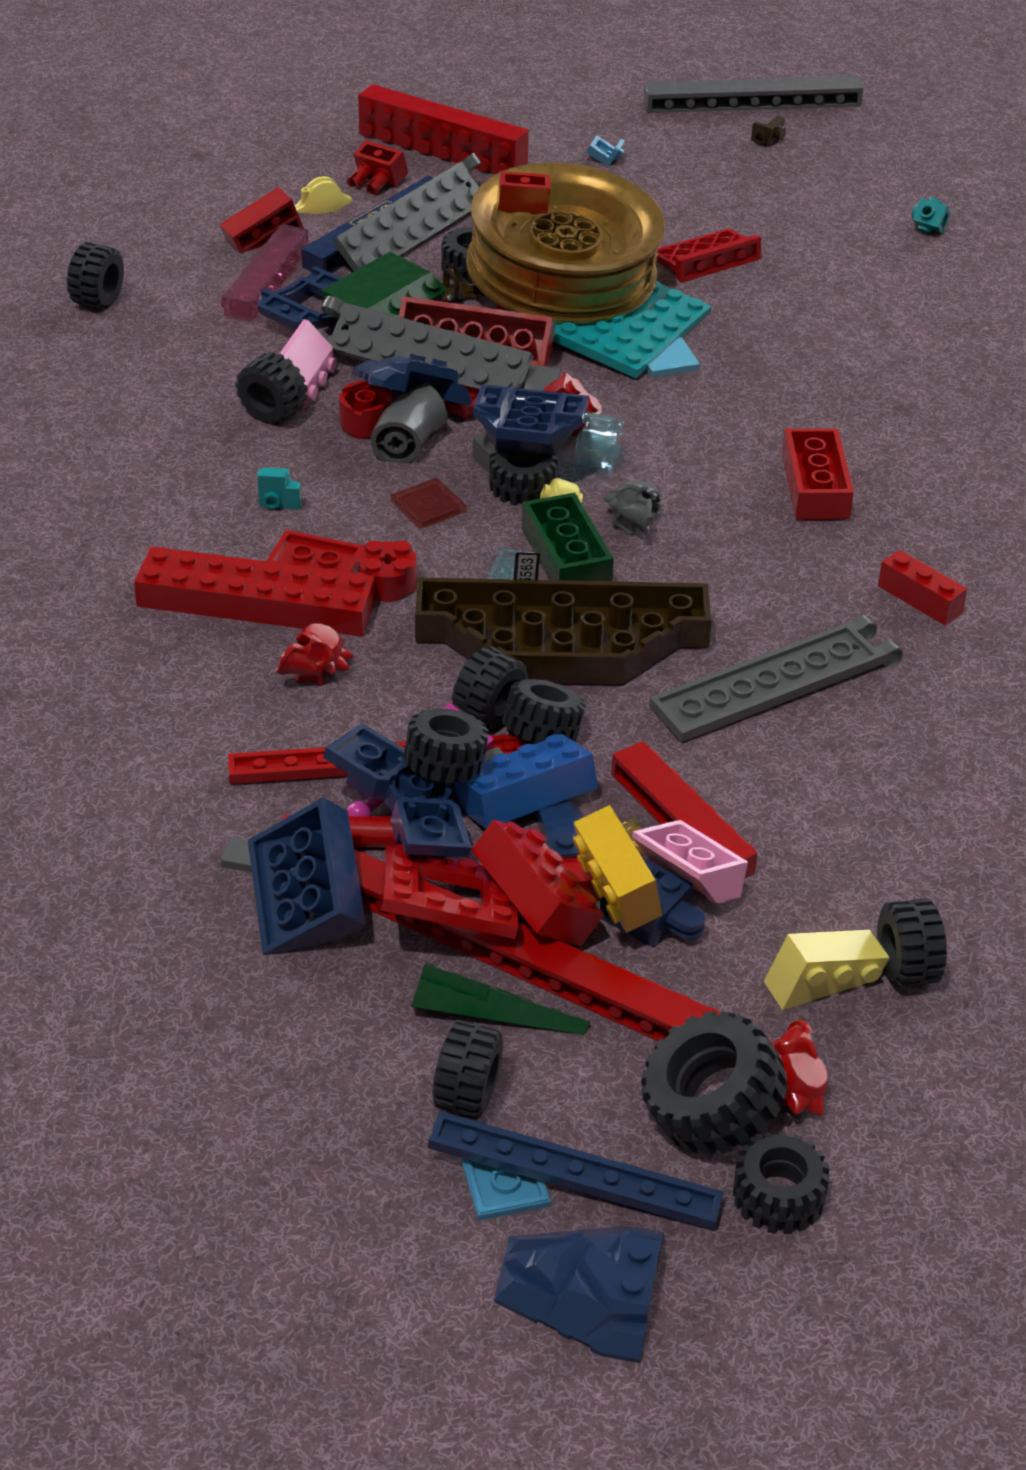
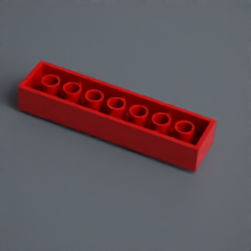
[358,84,529,175]
[134,546,376,637]

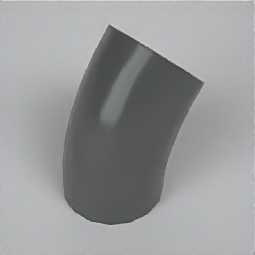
[371,381,447,463]

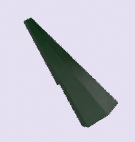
[411,962,589,1035]

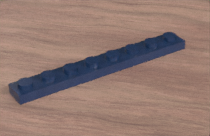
[428,1111,724,1230]

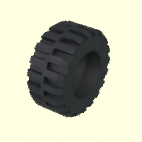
[641,1011,787,1154]

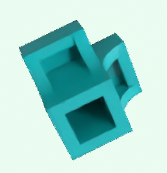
[257,467,302,509]

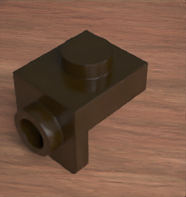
[751,116,786,147]

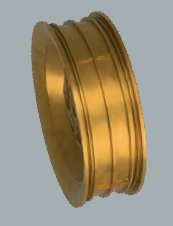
[466,162,665,324]

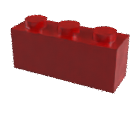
[878,549,968,626]

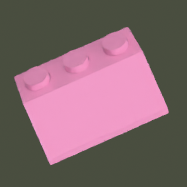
[279,320,337,408]
[632,820,748,903]

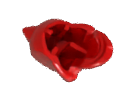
[275,624,354,686]
[771,1020,828,1116]

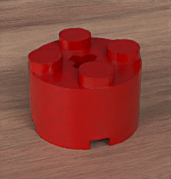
[339,381,392,439]
[359,540,417,602]

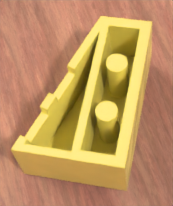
[764,930,890,1010]

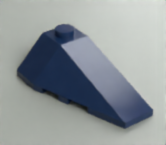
[535,798,585,859]

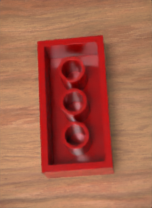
[782,428,854,519]
[471,819,604,946]

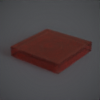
[391,477,466,530]

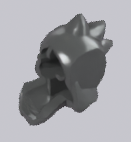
[603,480,662,536]

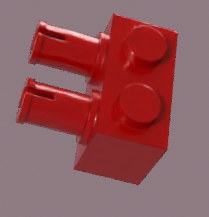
[347,140,409,196]

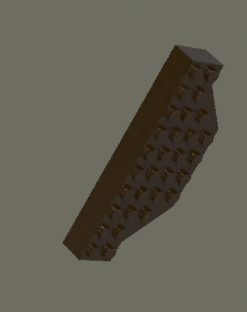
[415,577,711,685]

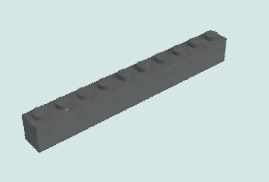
[643,76,863,113]

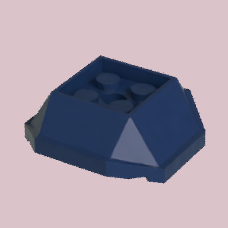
[473,385,589,455]

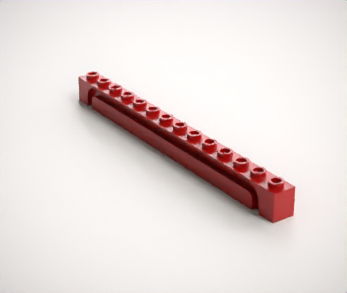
[354,849,721,1042]

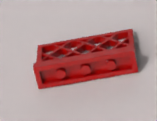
[656,228,761,283]

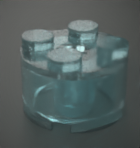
[575,411,625,471]

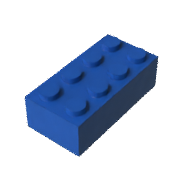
[454,734,598,829]

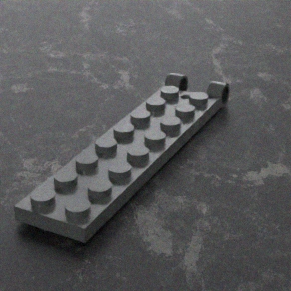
[332,153,481,271]
[317,296,533,393]
[649,615,903,742]

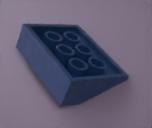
[248,798,366,955]

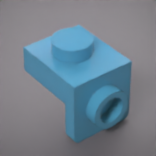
[586,135,625,165]

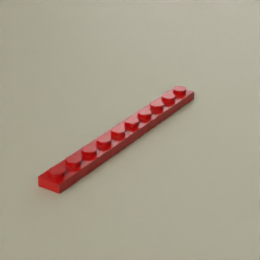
[228,734,535,784]

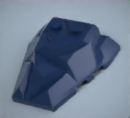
[352,353,472,406]
[494,1226,664,1363]

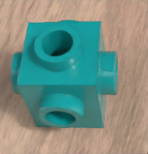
[912,197,951,234]

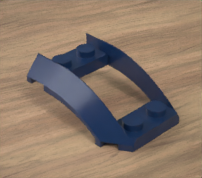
[257,266,342,330]

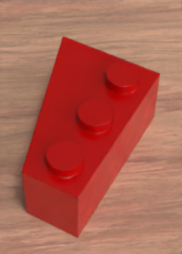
[219,187,306,253]

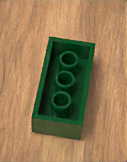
[521,492,614,581]

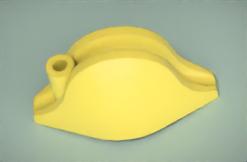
[295,176,353,214]

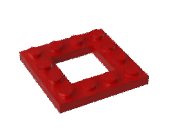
[381,844,518,939]

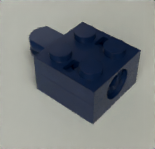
[600,857,705,948]

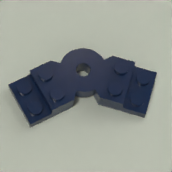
[323,723,472,858]

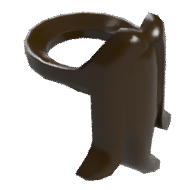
[441,268,486,303]

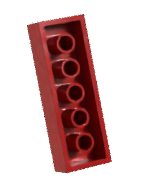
[399,296,556,372]

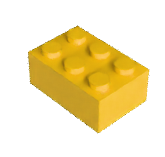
[572,805,662,933]

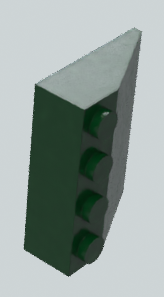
[320,252,447,317]

